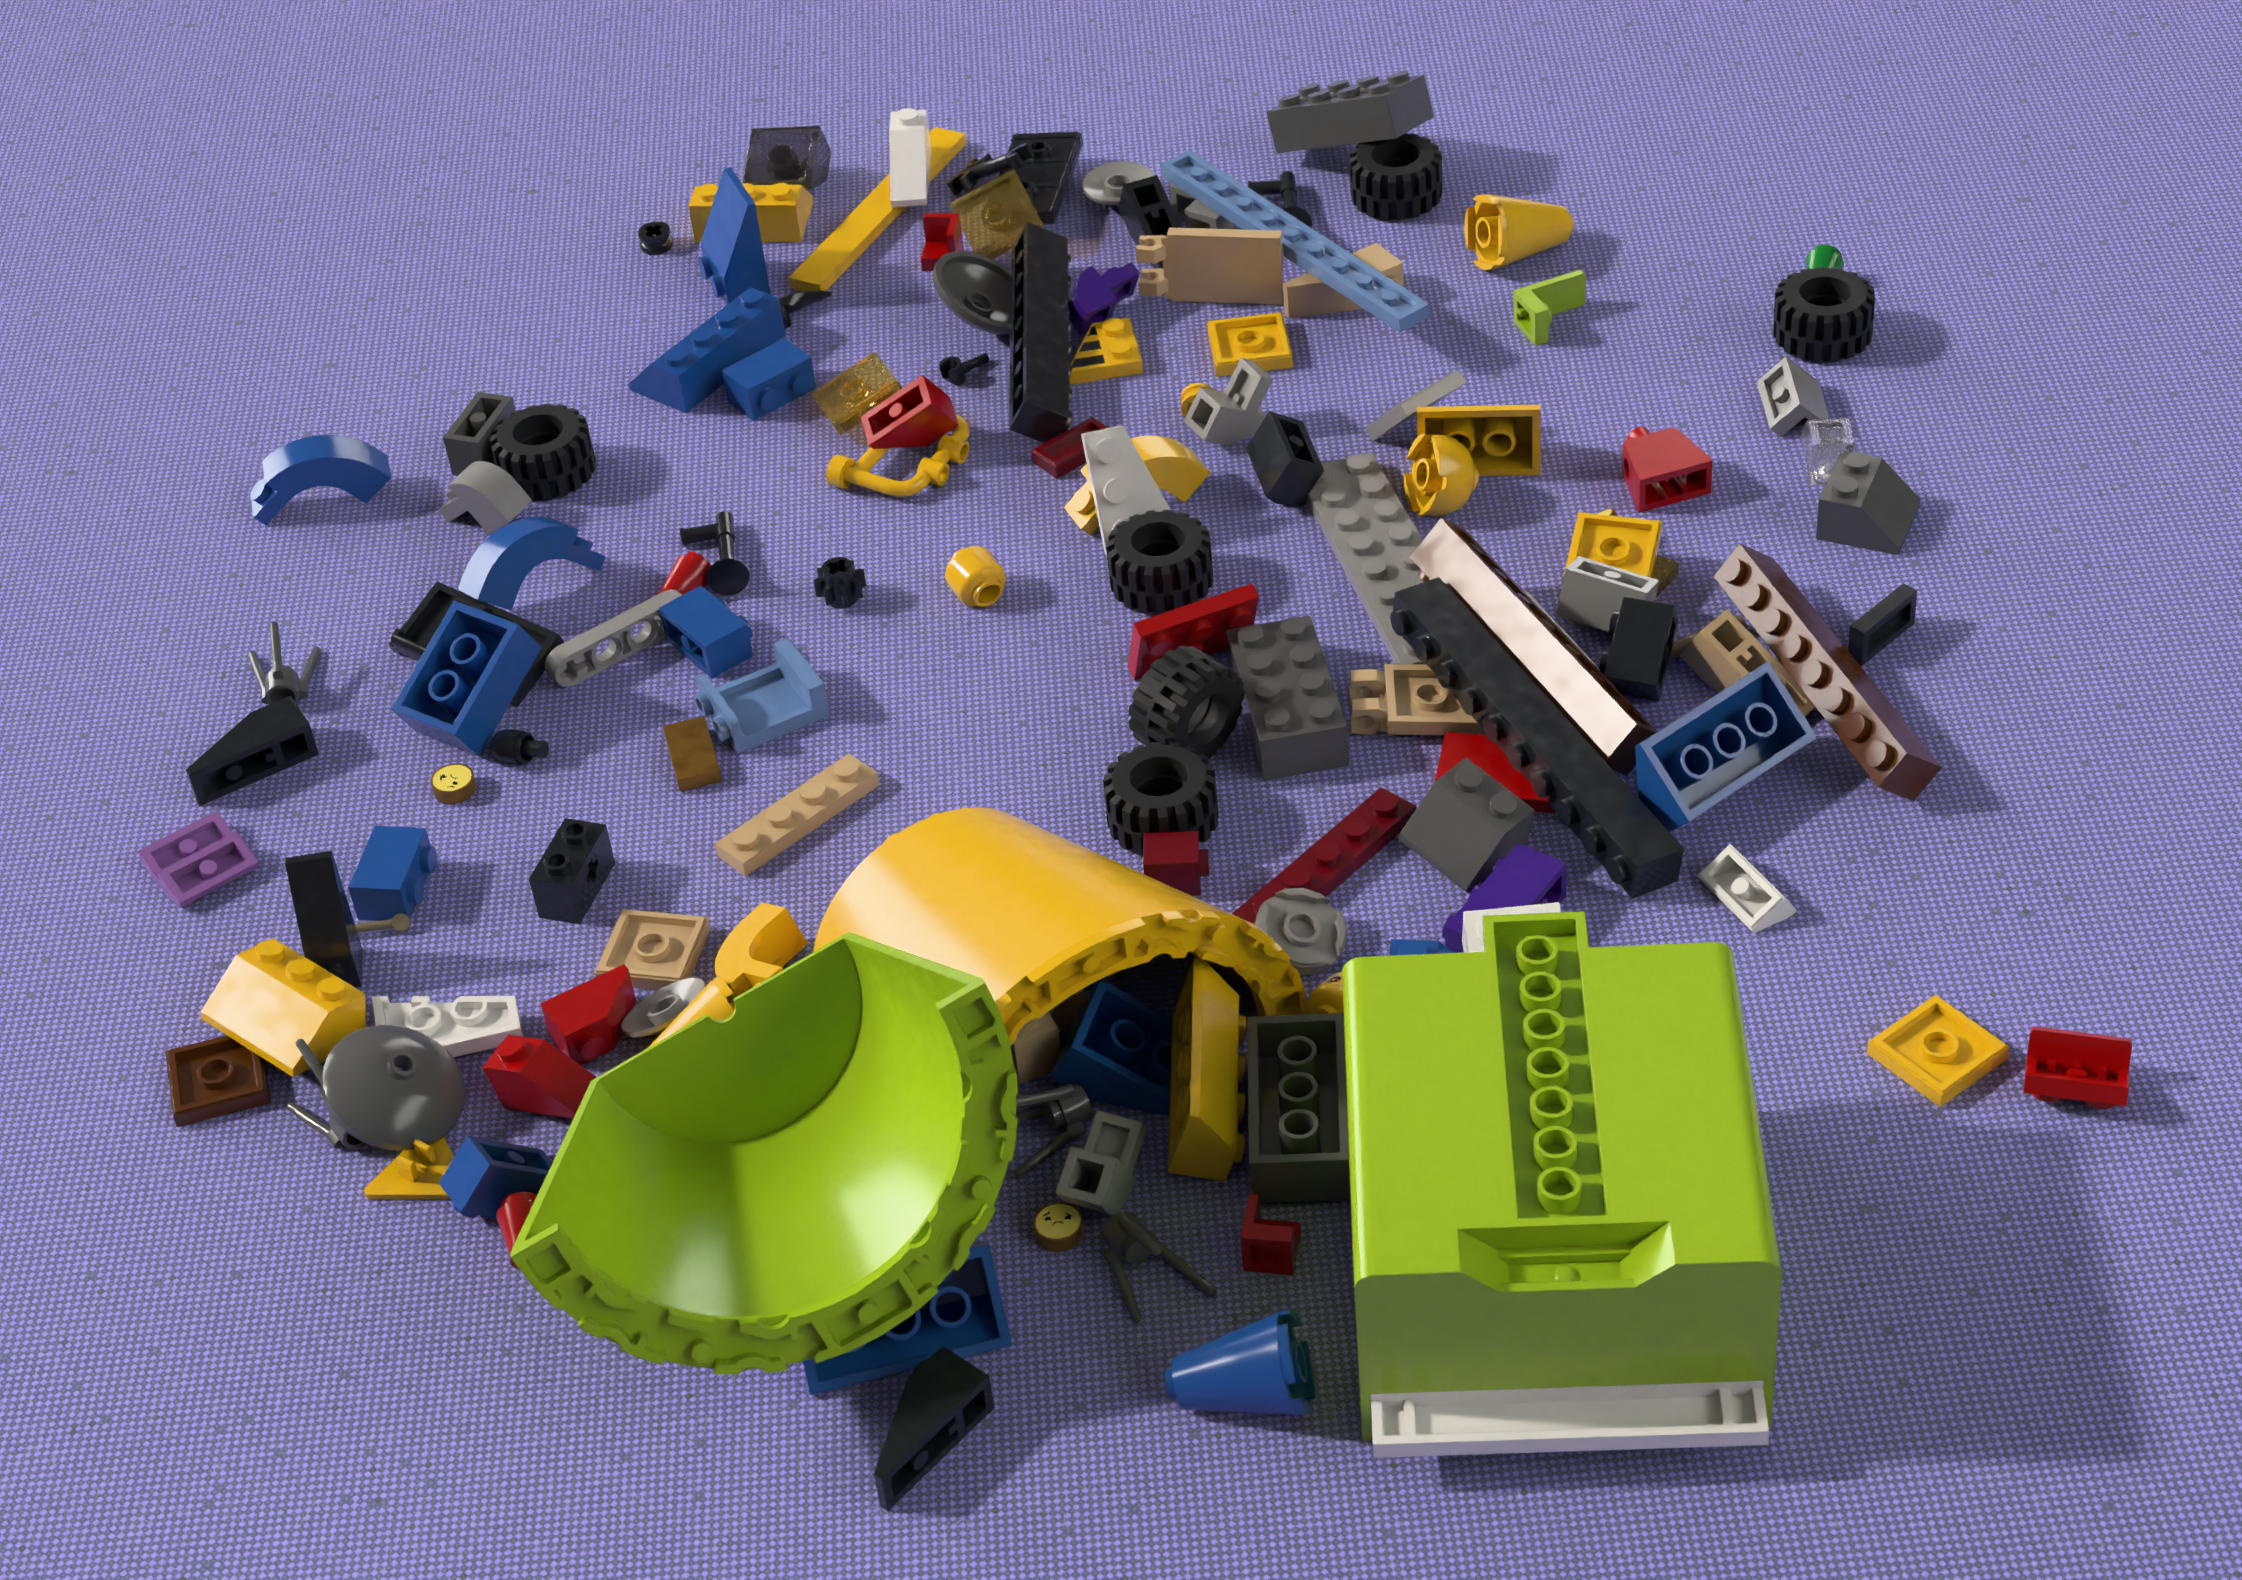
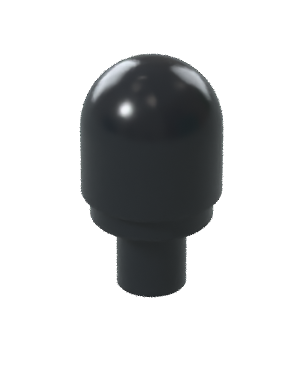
[490,729,549,765]

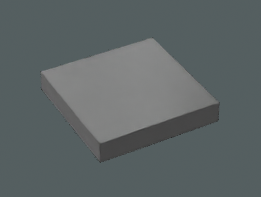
[1365,370,1467,442]

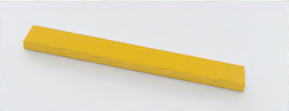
[788,127,967,291]

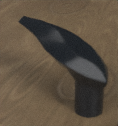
[779,291,832,329]

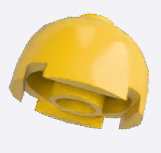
[1404,434,1479,516]

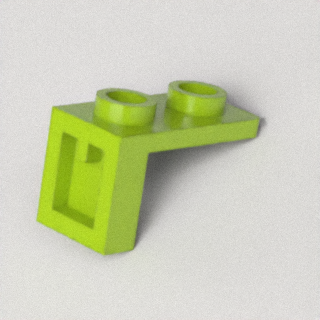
[1513,270,1586,346]

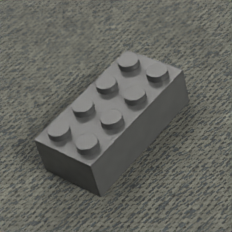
[1266,71,1434,154]
[1226,616,1349,781]
[1247,1013,1351,1203]

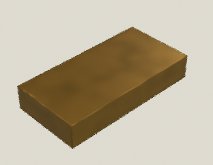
[663,716,722,791]

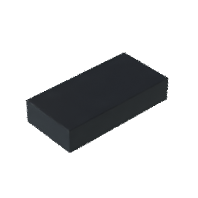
[1848,583,1918,666]

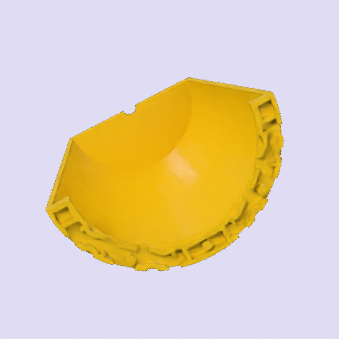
[813,807,1308,1045]

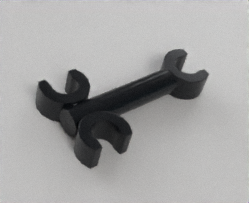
[947,143,1035,196]

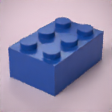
[391,600,542,757]

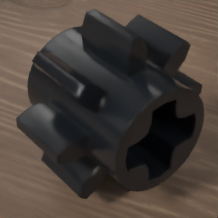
[813,557,866,609]

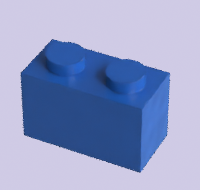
[722,338,816,421]
[659,586,753,679]
[348,826,437,921]

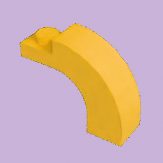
[1064,435,1211,536]
[715,902,809,1000]

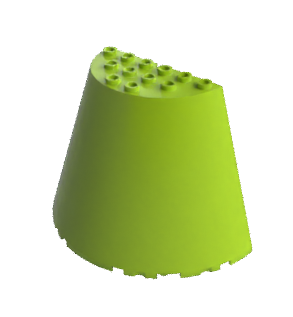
[510,932,1018,1375]

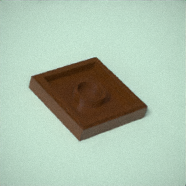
[165,1035,271,1127]

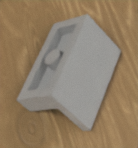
[1757,356,1833,437]

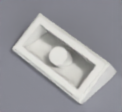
[1697,844,1797,933]

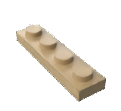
[714,753,879,877]

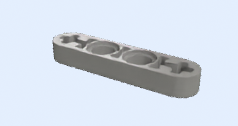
[545,589,683,687]

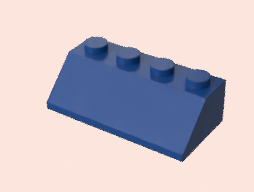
[628,287,785,413]
[1635,661,1817,832]
[803,1241,1012,1395]

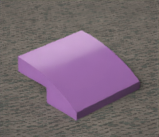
[138,810,260,908]

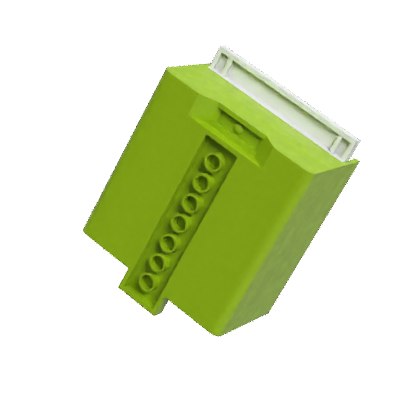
[1342,911,1782,1458]

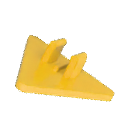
[364,1137,454,1200]

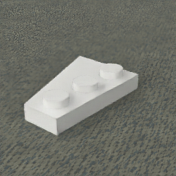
[1081,425,1171,555]
[372,996,523,1070]

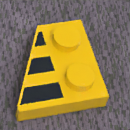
[1069,317,1143,385]

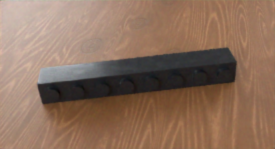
[1009,222,1073,443]

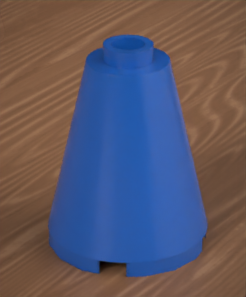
[1165,1309,1315,1416]

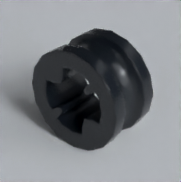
[638,222,673,255]

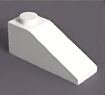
[889,108,931,208]

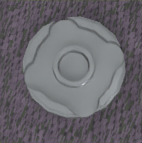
[1255,888,1348,976]

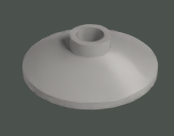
[1082,161,1154,206]
[621,977,706,1037]

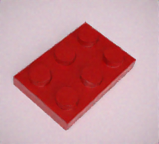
[1128,583,1259,681]

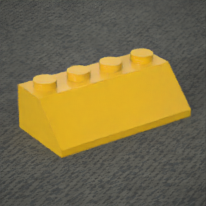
[1167,957,1246,1182]

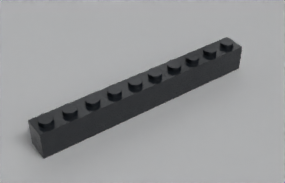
[1390,577,1684,899]

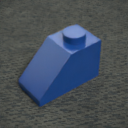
[439,1136,552,1218]

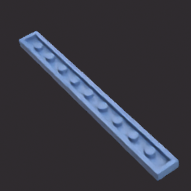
[1161,150,1430,332]

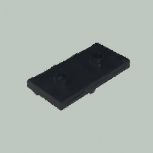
[982,132,1083,232]
[388,581,564,707]

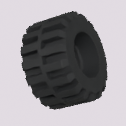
[1349,133,1443,220]
[1773,267,1875,362]
[490,403,596,501]
[1106,510,1213,614]
[1128,645,1244,759]
[1103,742,1219,856]

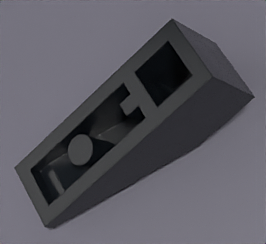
[1118,175,1181,269]
[186,696,319,806]
[285,851,362,988]
[873,1346,995,1511]

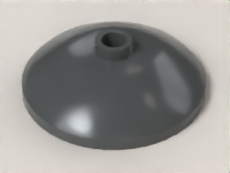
[932,251,1011,335]
[321,1025,466,1151]

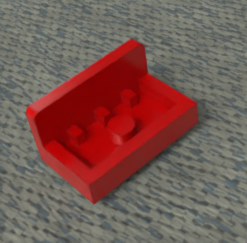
[2023,1026,2132,1109]

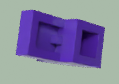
[1069,262,1140,335]

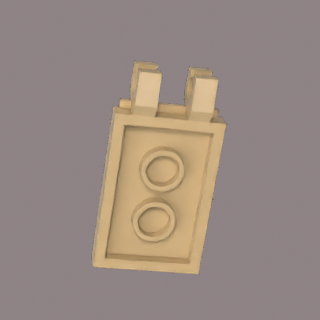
[1136,227,1284,305]
[1349,664,1485,735]

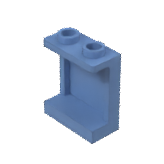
[694,638,830,754]

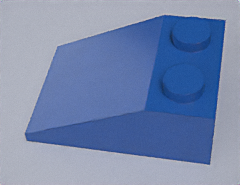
[698,167,771,305]
[1049,979,1172,1116]

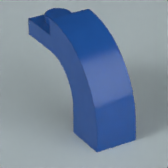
[250,435,391,525]
[457,517,606,610]

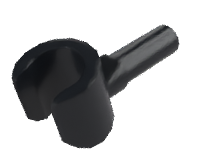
[939,353,989,386]

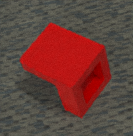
[920,213,964,271]
[1240,1194,1301,1275]

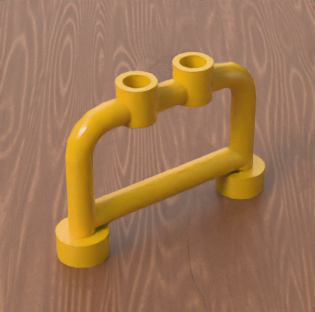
[826,388,970,497]

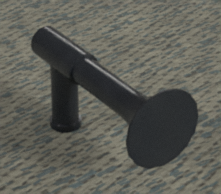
[1248,171,1312,228]
[680,511,749,595]

